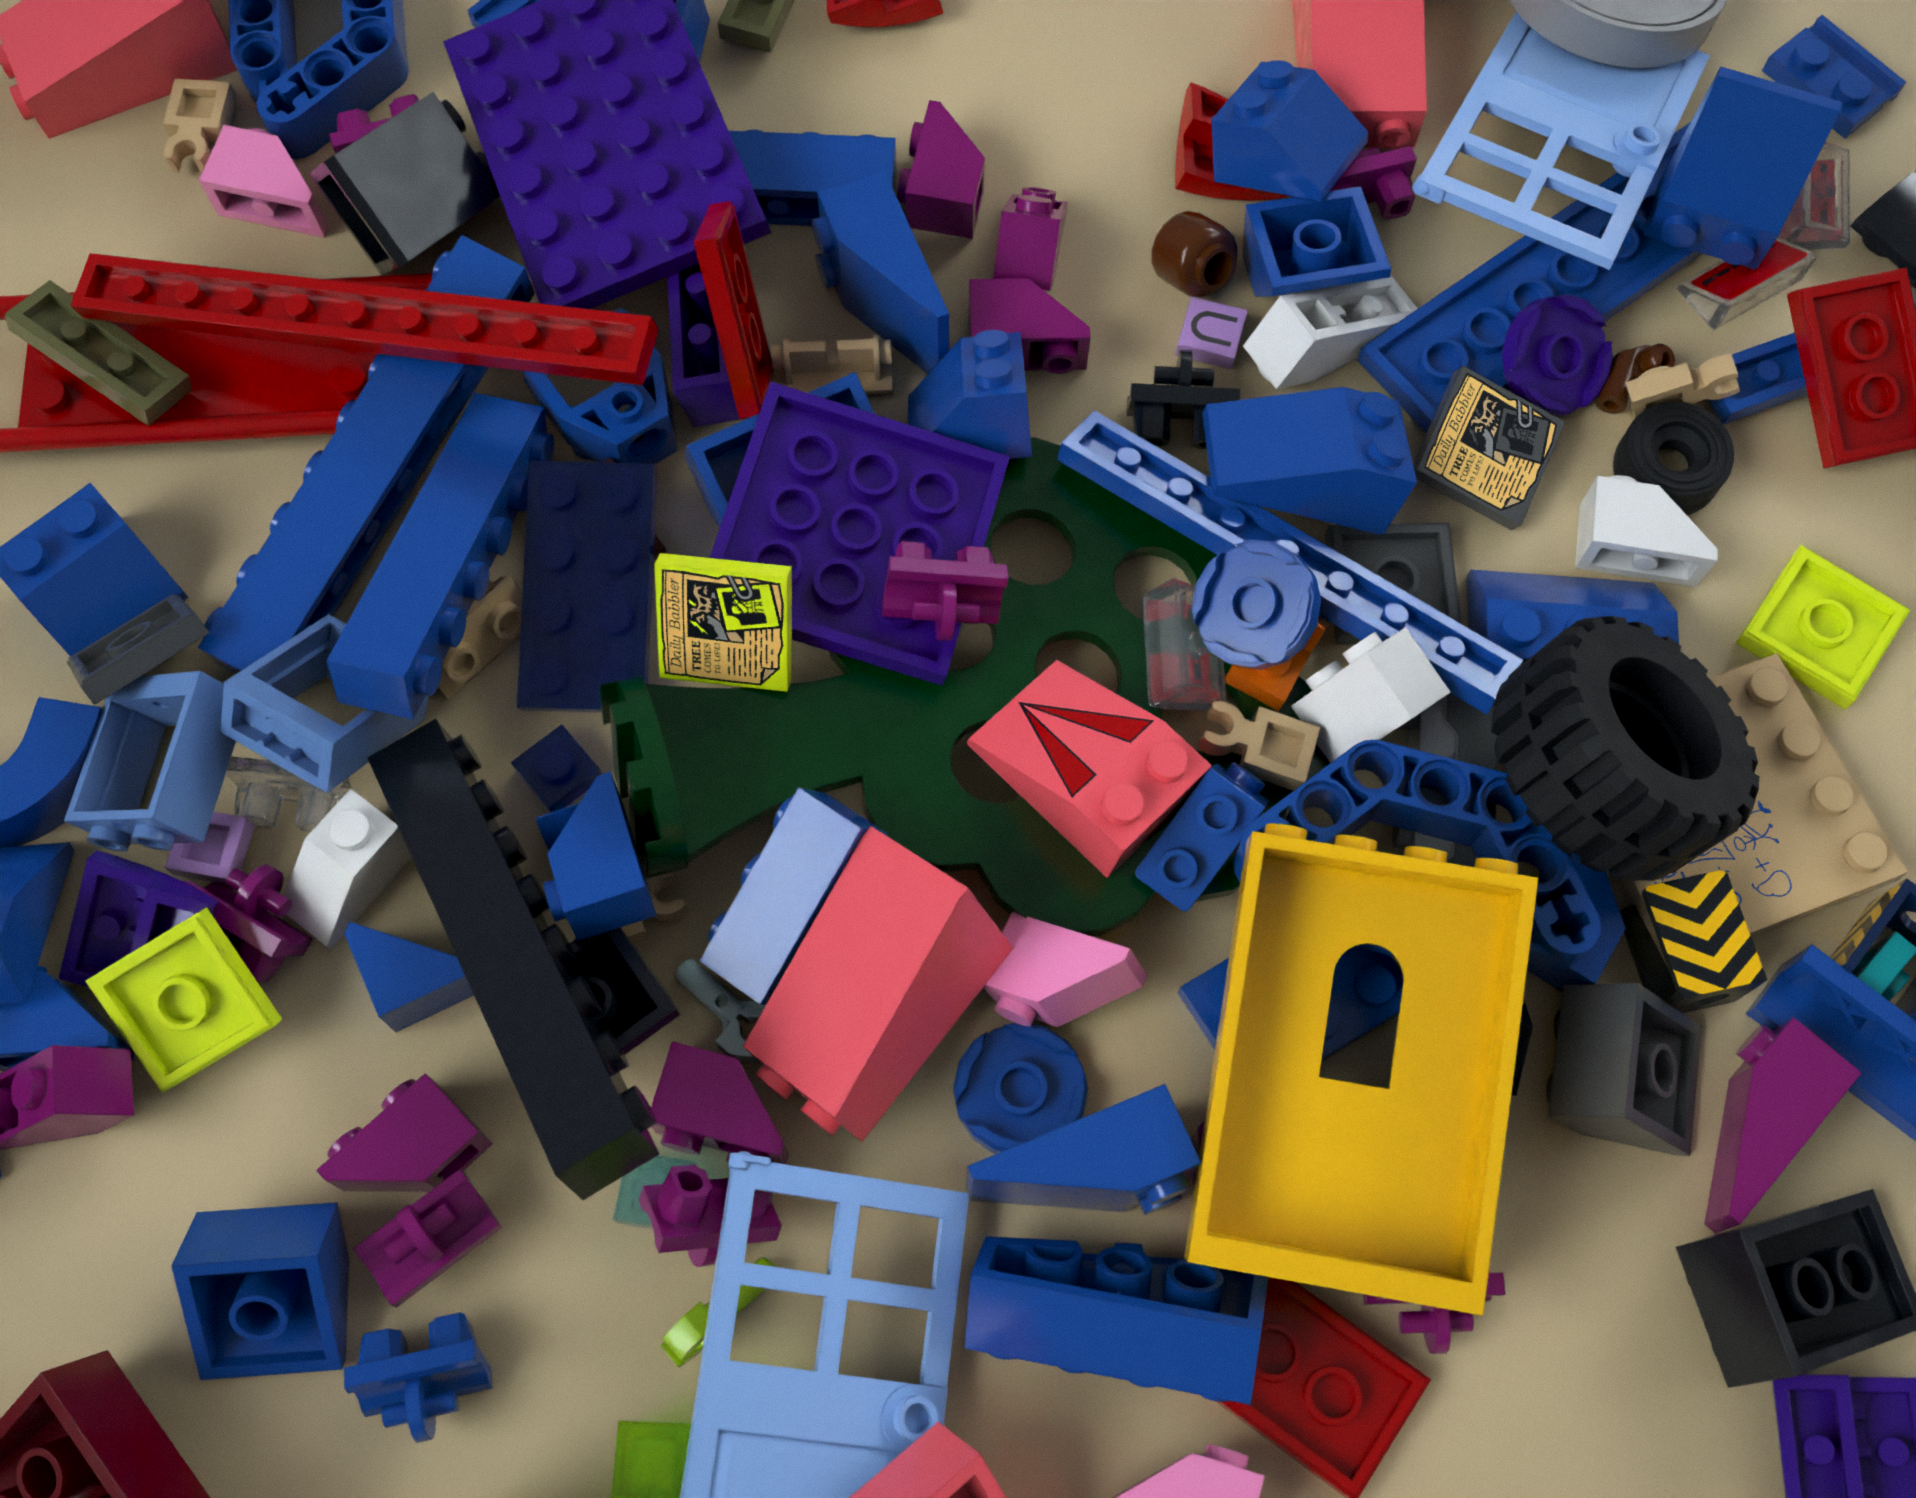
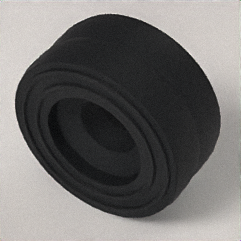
[1613,402,1734,515]

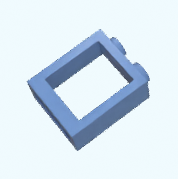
[220,614,429,793]
[64,671,236,852]

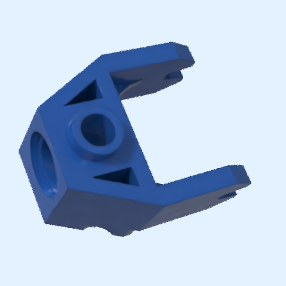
[521,307,678,481]

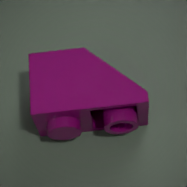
[897,100,985,239]
[993,187,1068,290]
[968,278,1091,374]
[651,1041,789,1164]
[0,1045,134,1150]
[316,1073,493,1192]

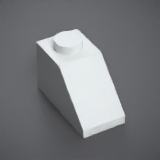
[1575,475,1718,587]
[284,789,412,950]

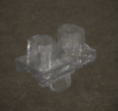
[226,756,363,833]

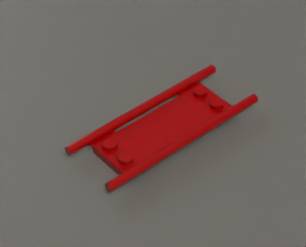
[0,273,432,453]

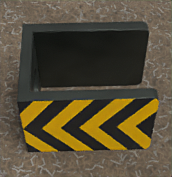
[1620,870,1767,1013]

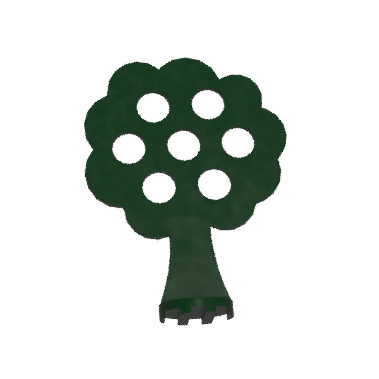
[599,437,1330,936]

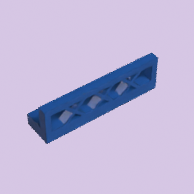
[1745,945,1916,1141]

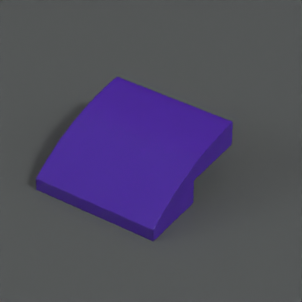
[58,850,218,988]
[1772,1375,1916,1498]

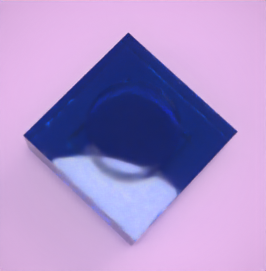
[511,724,602,813]

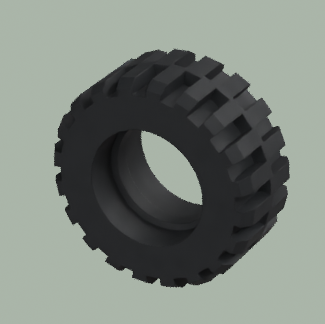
[1492,616,1760,881]

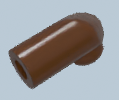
[1596,343,1675,414]

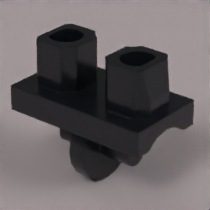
[1126,350,1240,449]

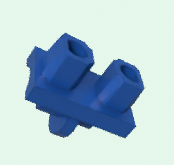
[344,1312,493,1443]

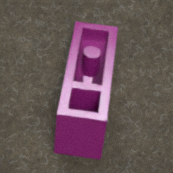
[1704,1017,1861,1234]

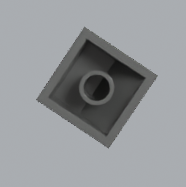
[1546,983,1702,1156]

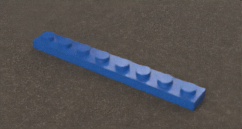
[1057,410,1523,715]

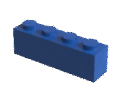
[964,1236,1269,1405]

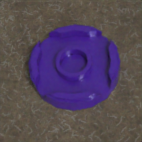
[1502,294,1613,416]

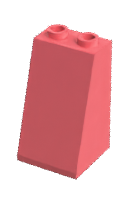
[0,0,237,139]
[1292,0,1427,150]
[743,826,1013,1142]

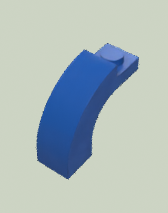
[0,697,103,847]

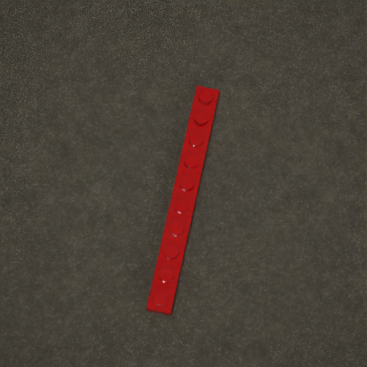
[70,253,659,385]

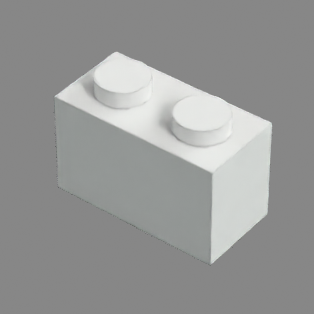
[1291,627,1451,763]

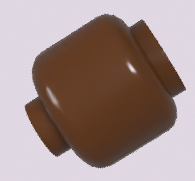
[1152,211,1237,298]

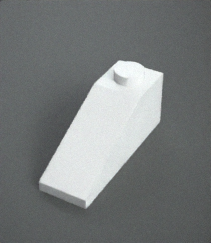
[1243,276,1418,390]

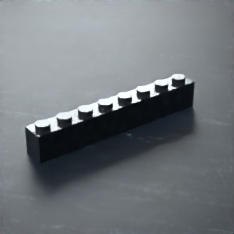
[367,718,659,1200]

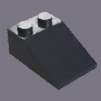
[1676,1189,1916,1388]

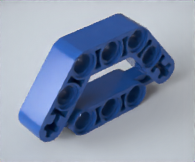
[228,0,409,159]
[1233,740,1601,972]

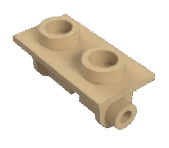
[772,334,893,394]
[438,575,540,700]

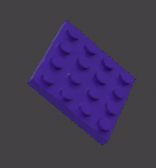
[709,381,1010,686]

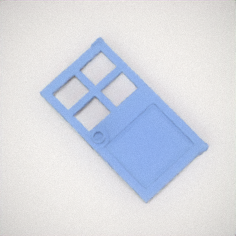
[1412,12,1710,270]
[680,1151,970,1498]

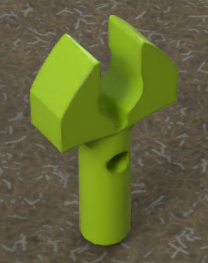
[660,1257,775,1367]

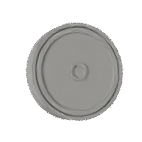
[1509,0,1727,68]

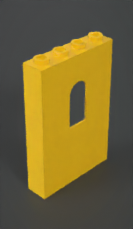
[1184,823,1539,1316]

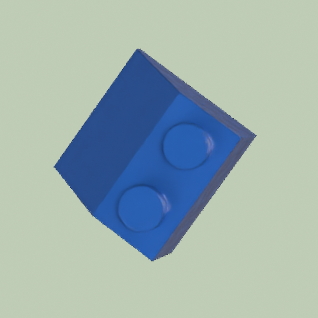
[1211,60,1368,202]
[1242,186,1391,297]
[908,330,1032,459]
[0,483,188,656]
[171,1202,349,1380]

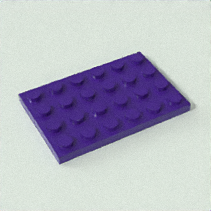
[443,0,771,309]

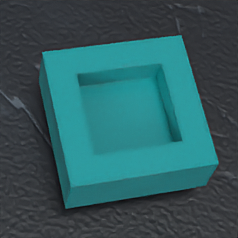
[1851,932,1916,1001]

